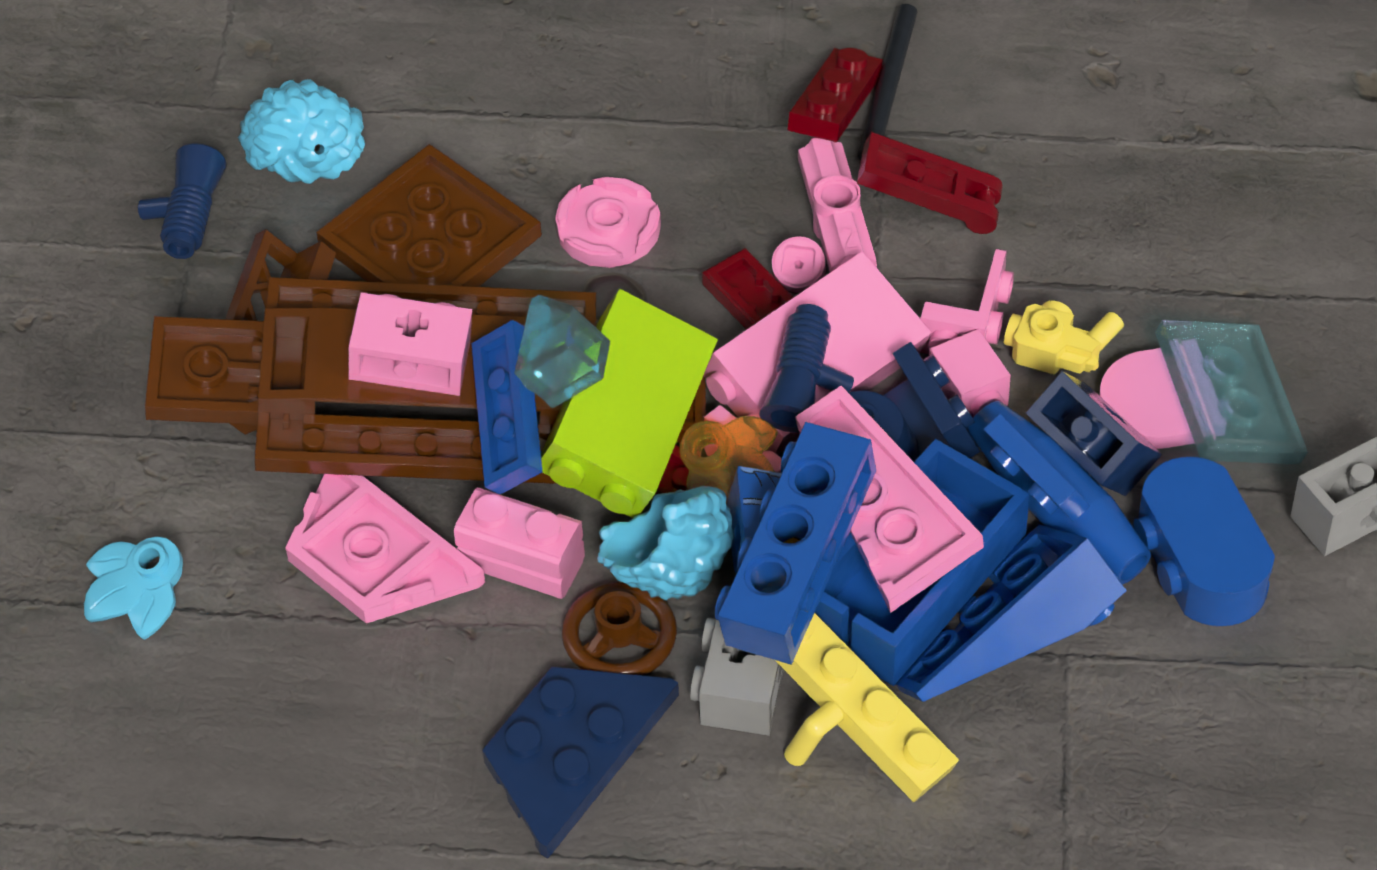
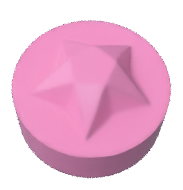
[772,237,826,293]

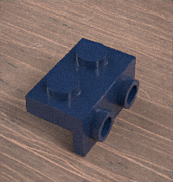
[884,342,981,458]

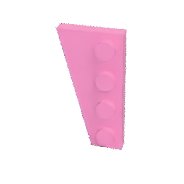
[796,386,984,612]

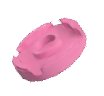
[555,177,661,268]

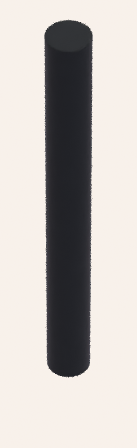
[858,4,918,160]

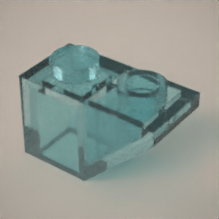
[514,295,610,408]

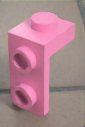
[920,249,1014,354]

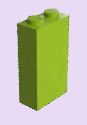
[541,288,718,518]

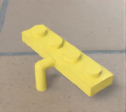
[775,613,959,802]

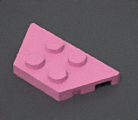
[286,474,485,624]

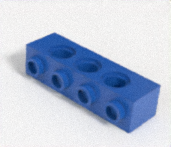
[715,422,876,665]

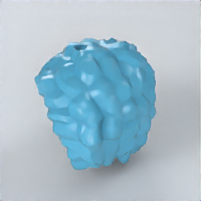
[238,79,365,184]
[597,486,733,600]

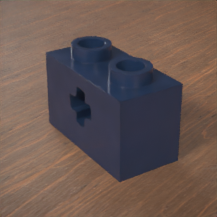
[1026,371,1162,496]

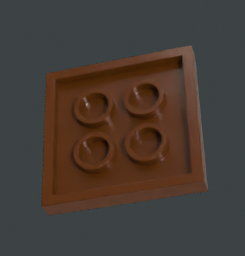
[316,144,542,287]

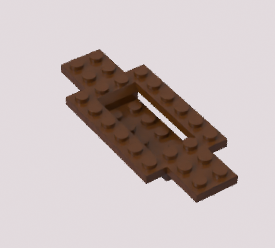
[145,277,706,484]

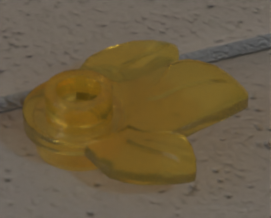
[680,416,778,505]

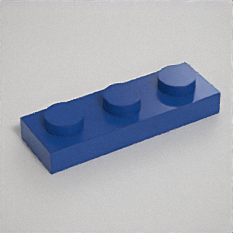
[471,320,543,495]

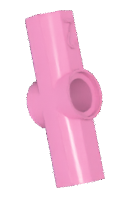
[798,138,877,272]

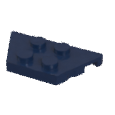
[482,667,679,859]

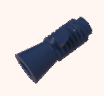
[138,144,227,259]
[759,304,854,433]

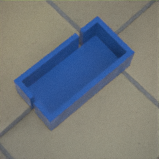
[815,438,1030,686]

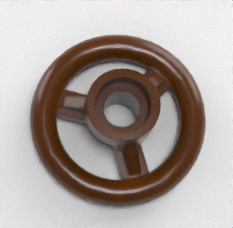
[562,582,677,676]

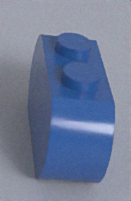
[1134,457,1275,626]

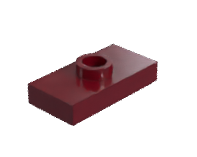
[702,248,794,330]

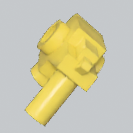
[1004,301,1124,375]

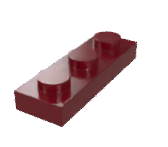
[787,48,883,142]

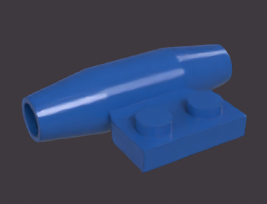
[968,401,1151,585]

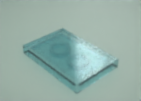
[1155,320,1308,464]

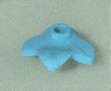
[84,537,183,640]

